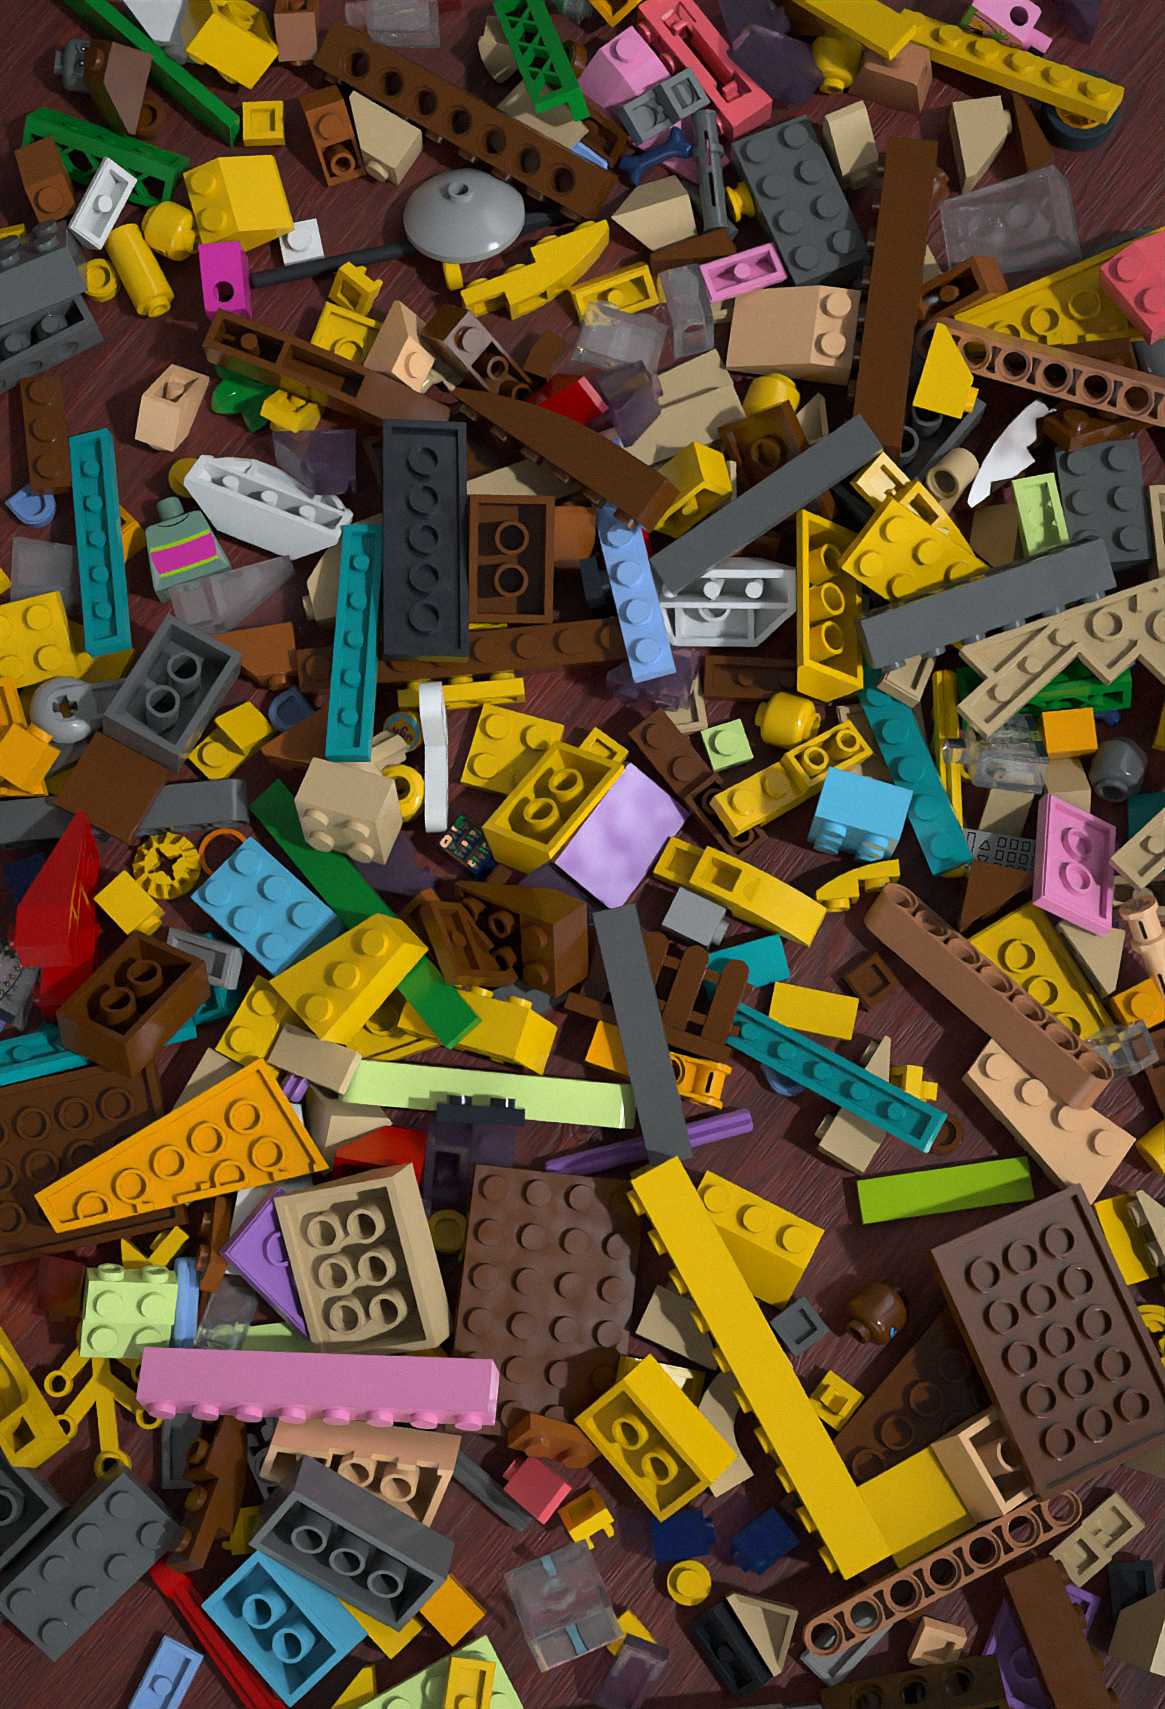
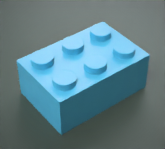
[806,766,913,865]
[191,836,349,977]
[201,1550,368,1708]

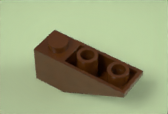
[419,303,539,402]

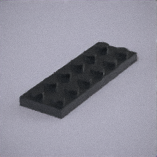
[382,418,469,663]

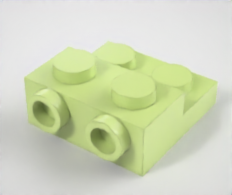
[79,1263,178,1359]

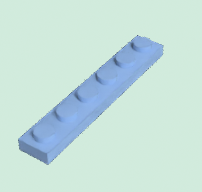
[591,438,676,683]

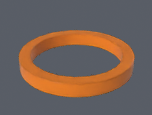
[199,828,247,876]

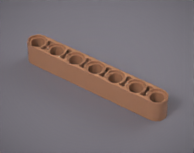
[915,316,1165,427]
[864,883,1114,1110]
[801,1490,1082,1658]

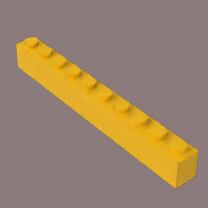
[626,1156,893,1580]

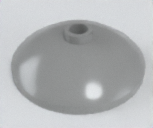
[403,168,525,263]

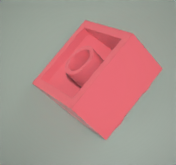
[1099,230,1165,346]

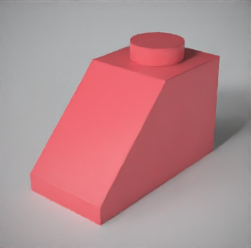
[503,1455,573,1525]

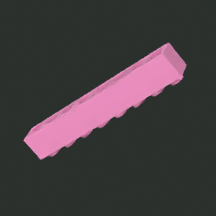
[136,1347,500,1431]

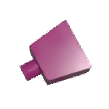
[198,241,252,323]

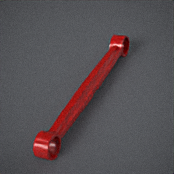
[148,1549,288,1709]

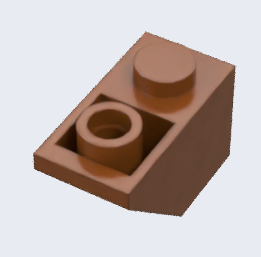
[298,85,366,187]
[553,501,597,579]

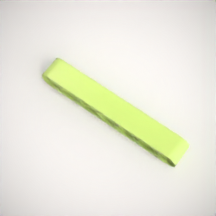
[338,1059,636,1129]

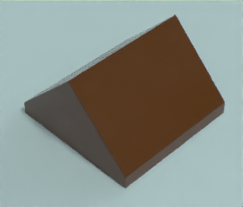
[952,860,1034,935]

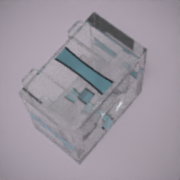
[503,1538,625,1673]

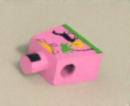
[957,0,1052,58]

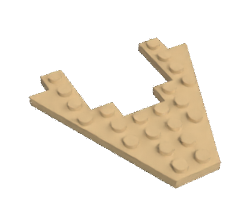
[956,576,1165,893]

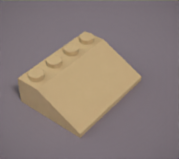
[273,1162,454,1356]

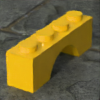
[0,1326,70,1468]

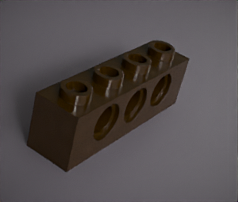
[820,1653,1009,1709]

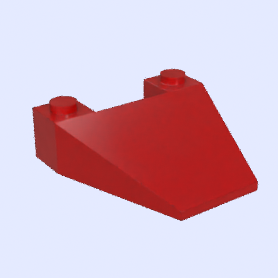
[8,811,100,1024]

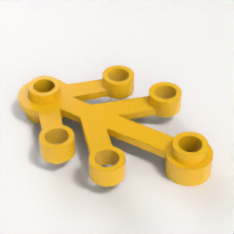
[44,1321,163,1479]

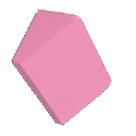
[696,242,788,305]

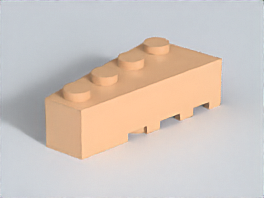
[961,1038,1136,1205]
[259,1418,462,1528]

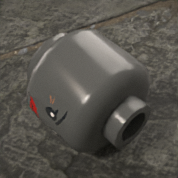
[54,38,91,94]
[1088,737,1148,802]

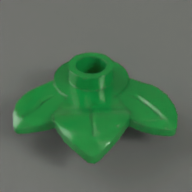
[211,365,279,433]

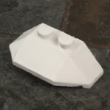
[184,455,354,560]
[650,557,797,647]

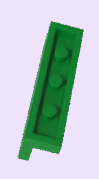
[492,0,590,122]
[21,106,190,208]
[956,657,1132,730]

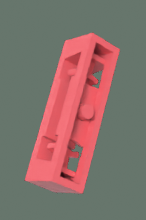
[636,0,773,143]

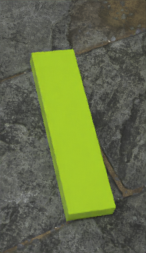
[855,1156,1034,1225]

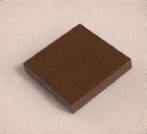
[54,730,172,846]

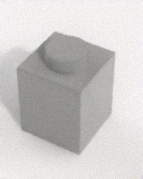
[661,887,730,951]

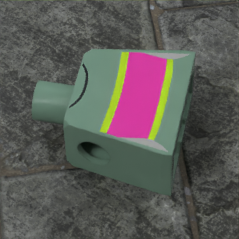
[145,497,236,603]

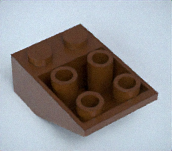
[454,880,589,998]

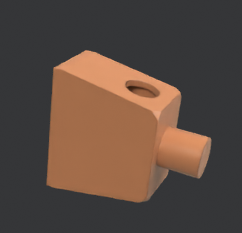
[847,42,933,116]

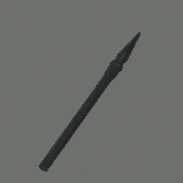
[252,212,567,289]

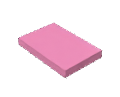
[1032,793,1116,937]

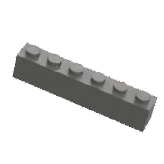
[852,535,1117,673]

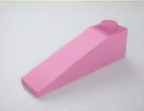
[577,26,730,188]

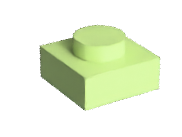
[700,719,754,772]

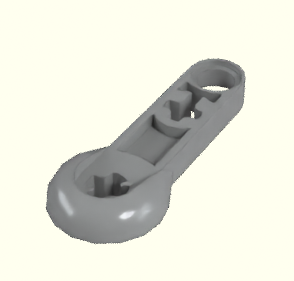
[29,676,127,743]

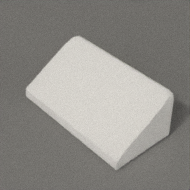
[67,157,137,250]

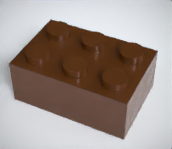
[467,494,555,624]
[56,930,211,1079]

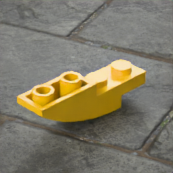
[460,219,609,321]
[850,452,975,556]
[709,719,873,838]
[653,836,827,948]

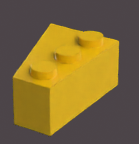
[397,985,558,1076]

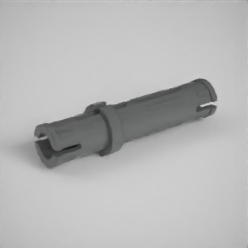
[691,109,729,234]

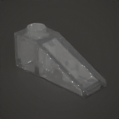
[168,555,296,635]

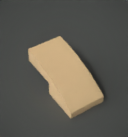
[1049,1490,1145,1588]

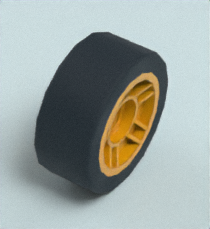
[1040,68,1121,152]

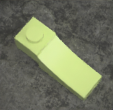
[1010,473,1077,608]

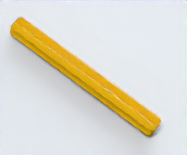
[932,670,964,878]

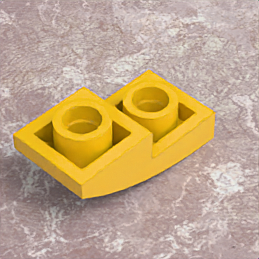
[813,859,900,912]

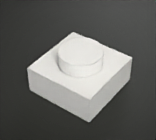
[279,218,325,266]

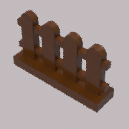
[564,930,755,1066]

